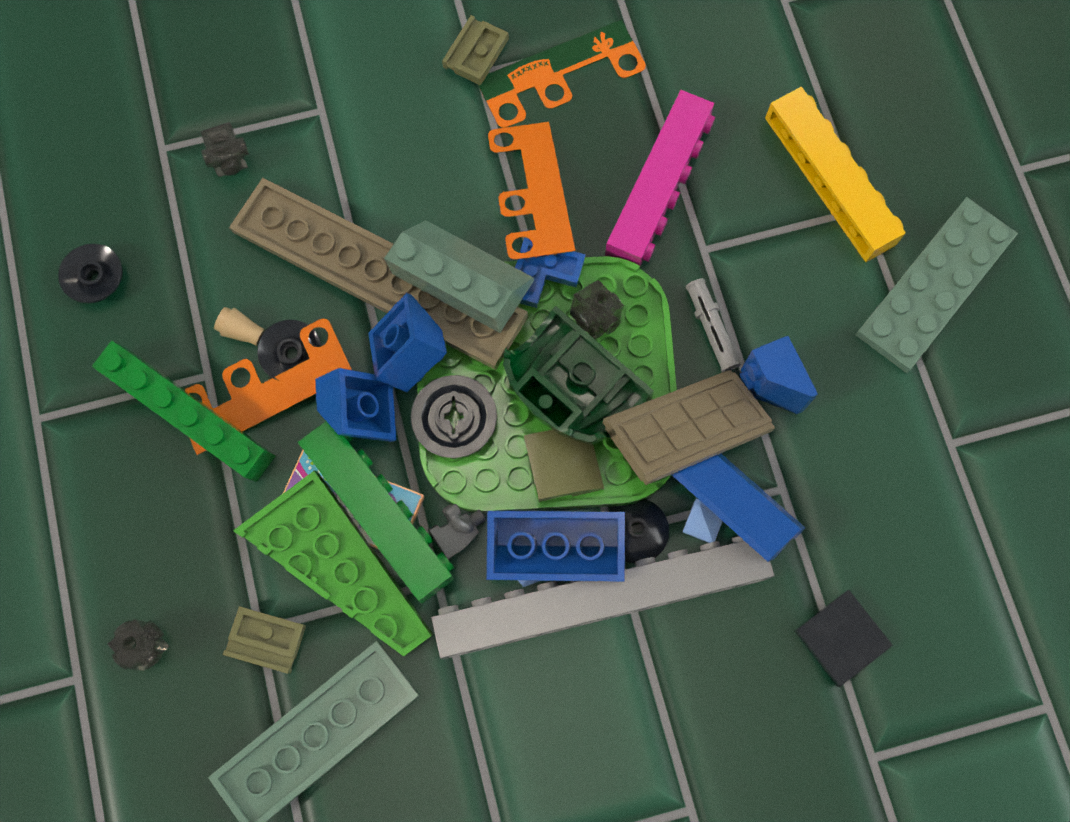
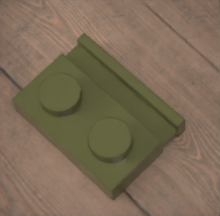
[442,15,509,86]
[223,606,306,674]

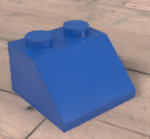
[368,292,447,392]
[740,336,818,414]
[315,368,396,442]

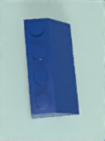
[486,511,625,582]

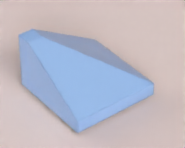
[682,499,722,543]

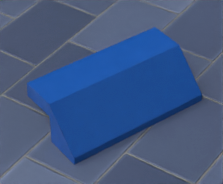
[671,453,805,562]

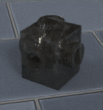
[200,122,249,177]
[570,280,624,339]
[108,619,170,671]

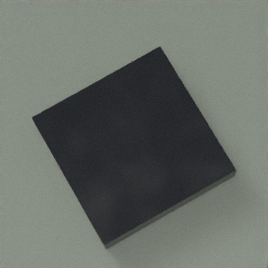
[794,590,893,687]

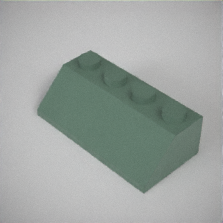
[384,220,534,333]

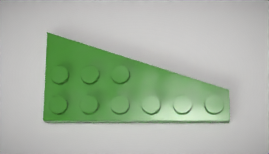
[233,471,433,656]

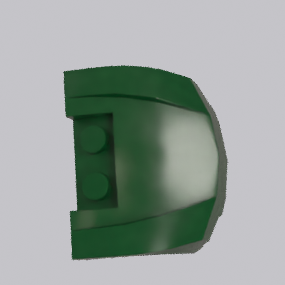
[503,306,654,445]

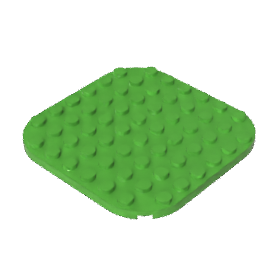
[417,256,677,513]

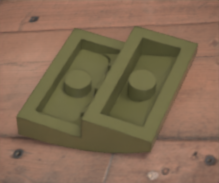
[524,430,604,502]

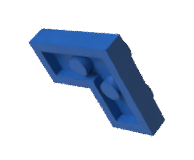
[515,238,586,308]

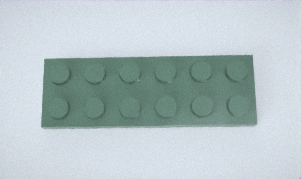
[855,197,1018,373]
[208,641,420,822]

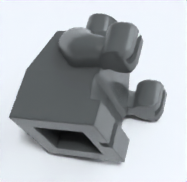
[427,504,486,559]

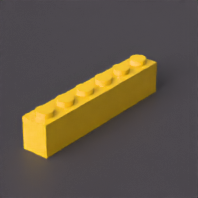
[765,87,906,262]

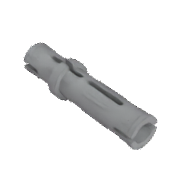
[686,278,741,372]

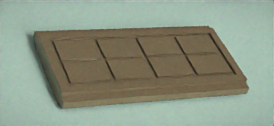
[602,370,775,485]

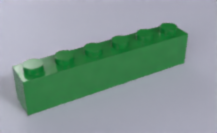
[92,340,276,482]
[297,421,454,604]

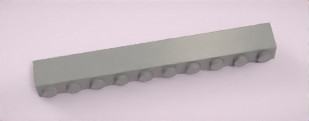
[431,536,774,660]

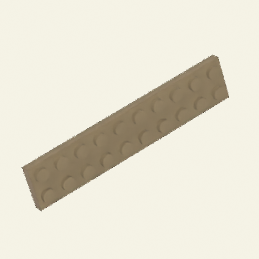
[229,178,528,370]

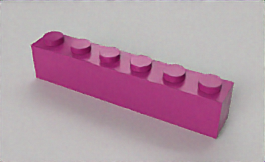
[605,90,716,266]

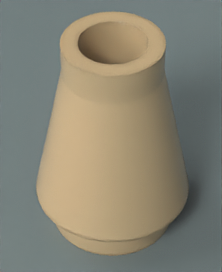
[214,307,265,346]

